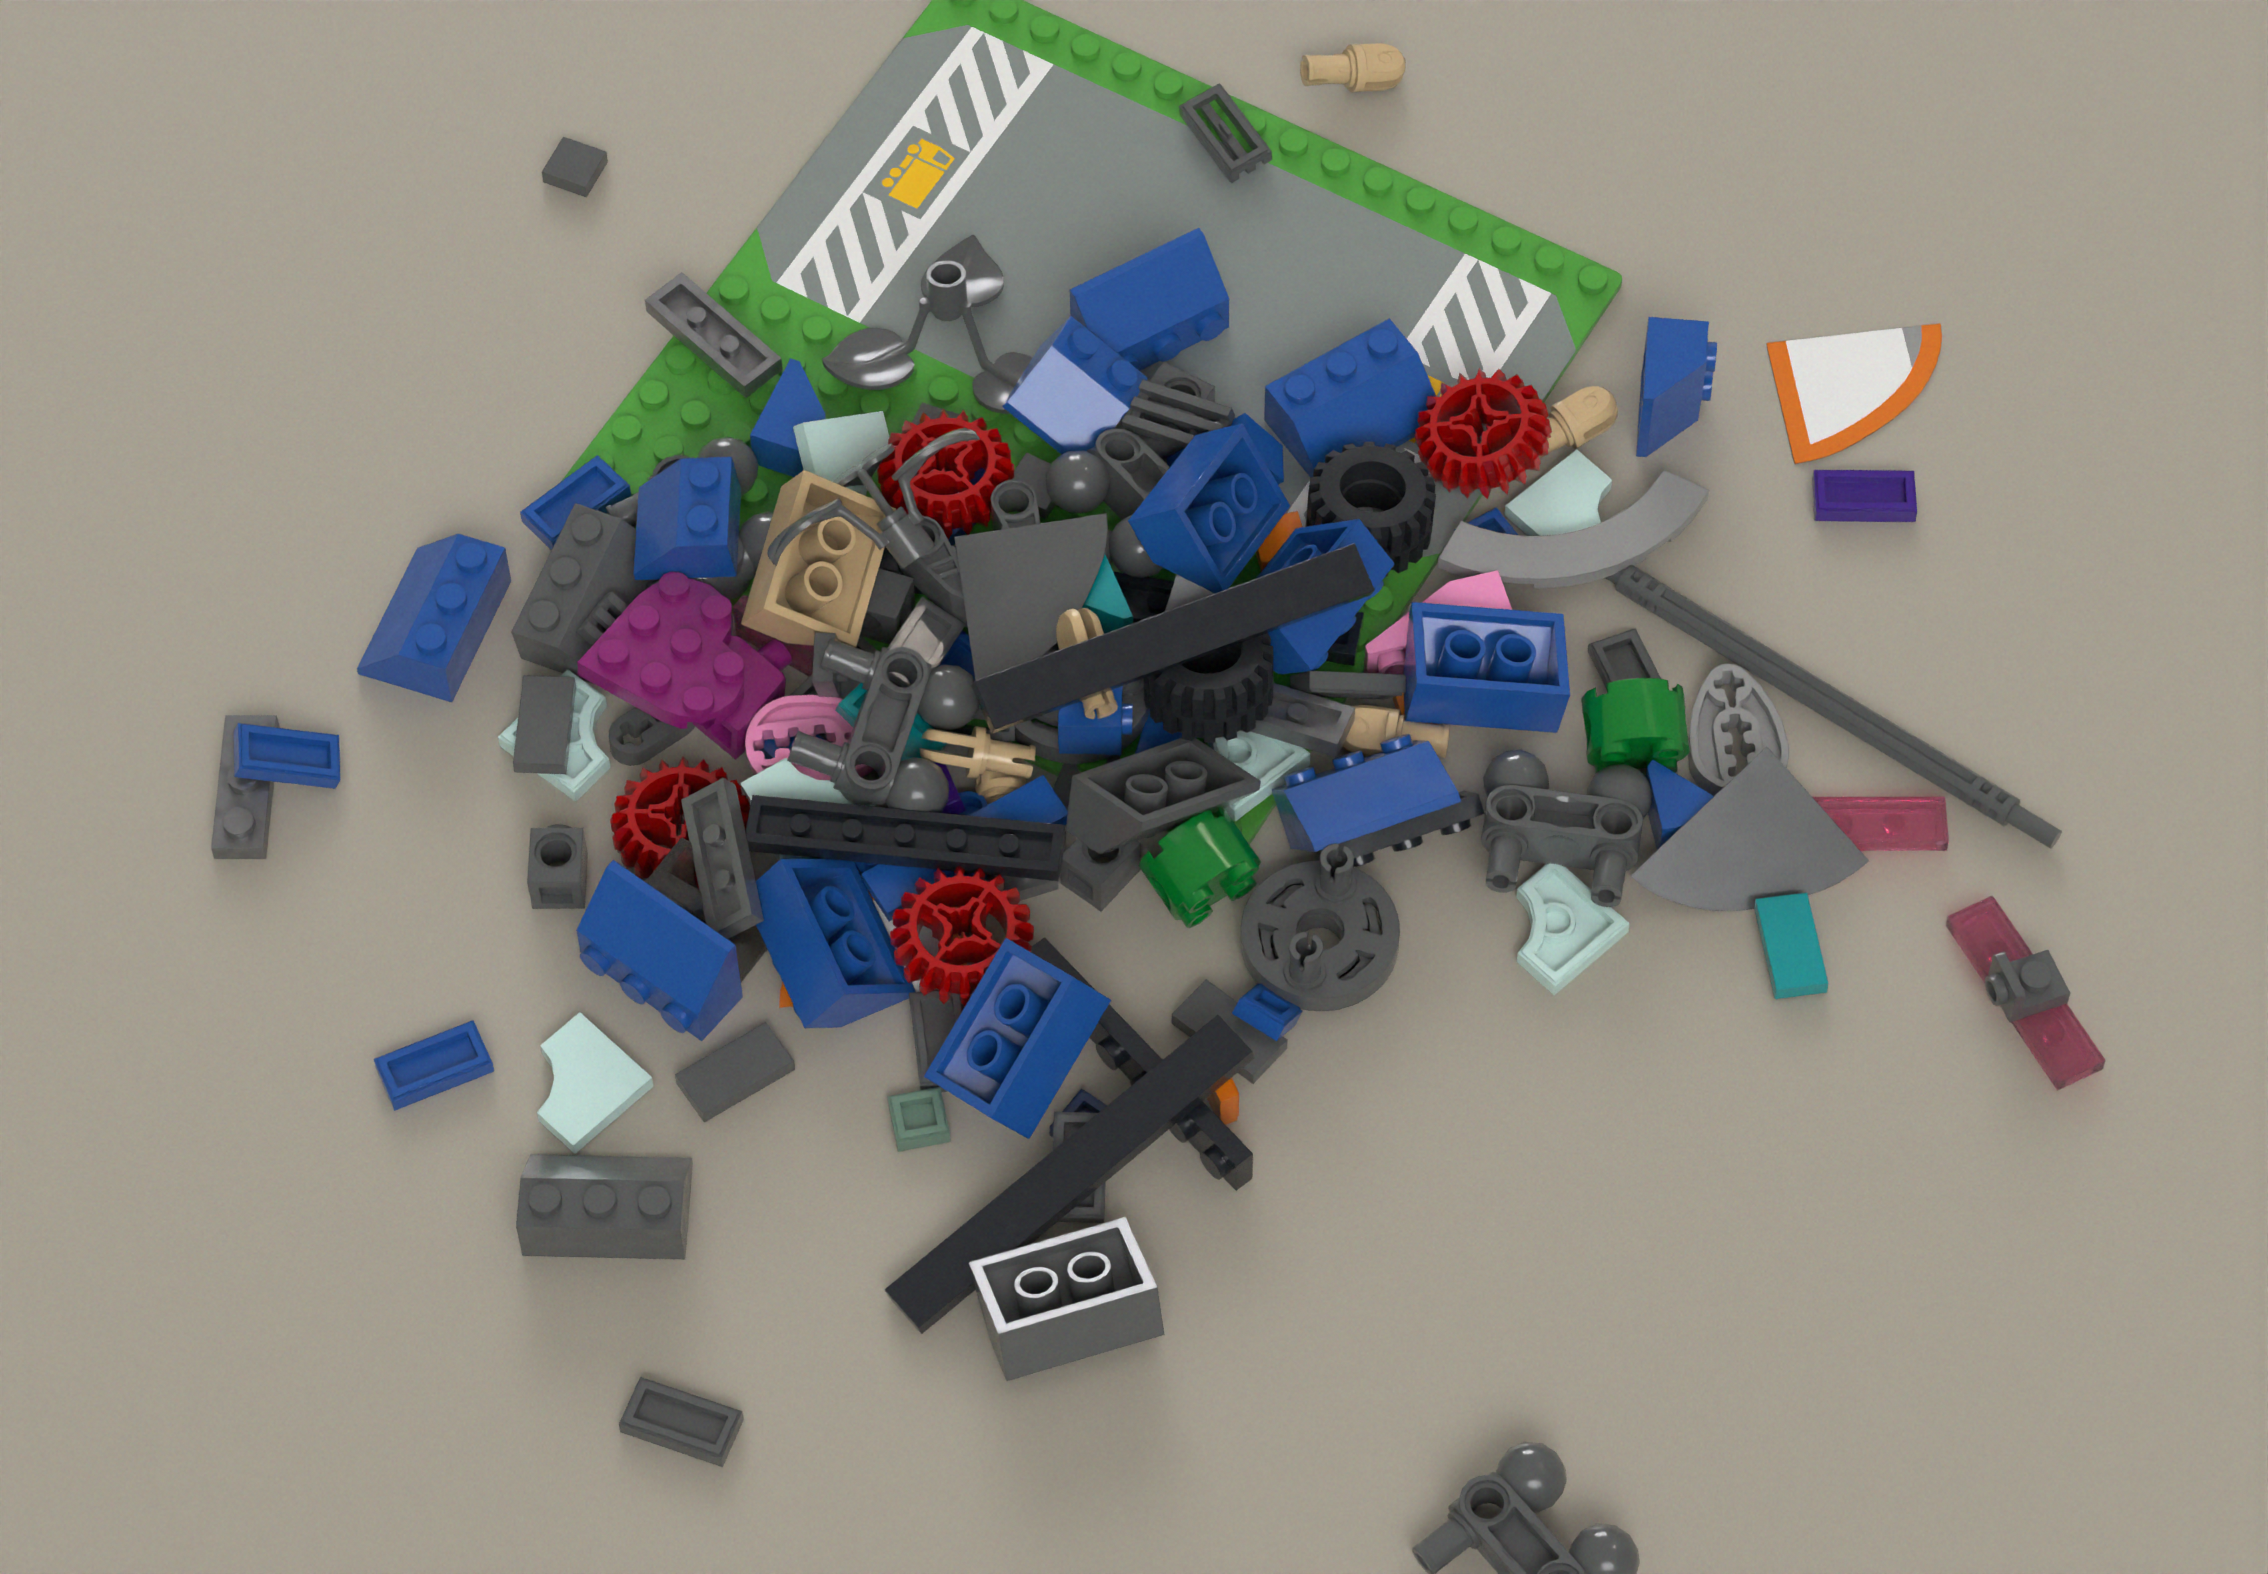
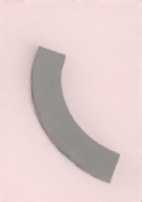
[1437,470,1709,588]

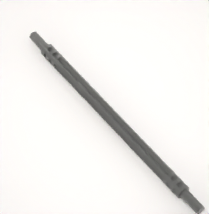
[1605,565,2062,849]

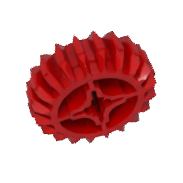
[1415,368,1552,499]
[877,408,1015,540]
[610,756,750,893]
[890,865,1034,1006]

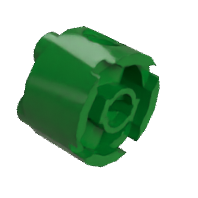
[1581,678,1690,774]
[1138,807,1261,928]

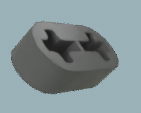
[609,707,695,766]

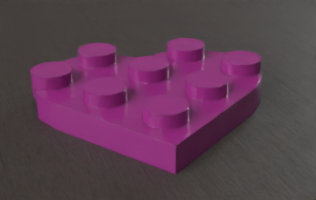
[577,572,744,729]

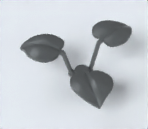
[822,235,1033,414]
[767,428,980,569]

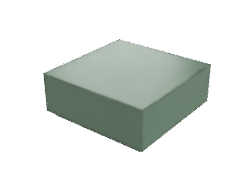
[887,1087,951,1152]

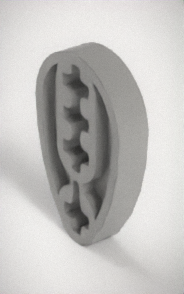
[1688,664,1789,796]

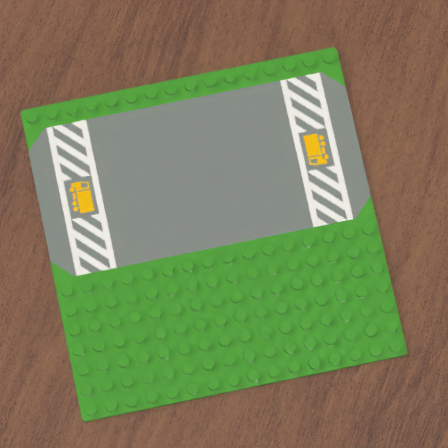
[562,0,1622,845]

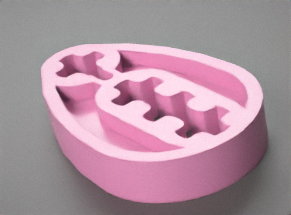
[745,695,874,780]

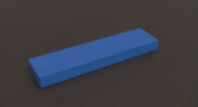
[861,775,1068,922]

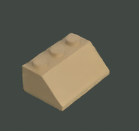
[741,470,896,647]

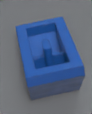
[1646,760,1714,850]

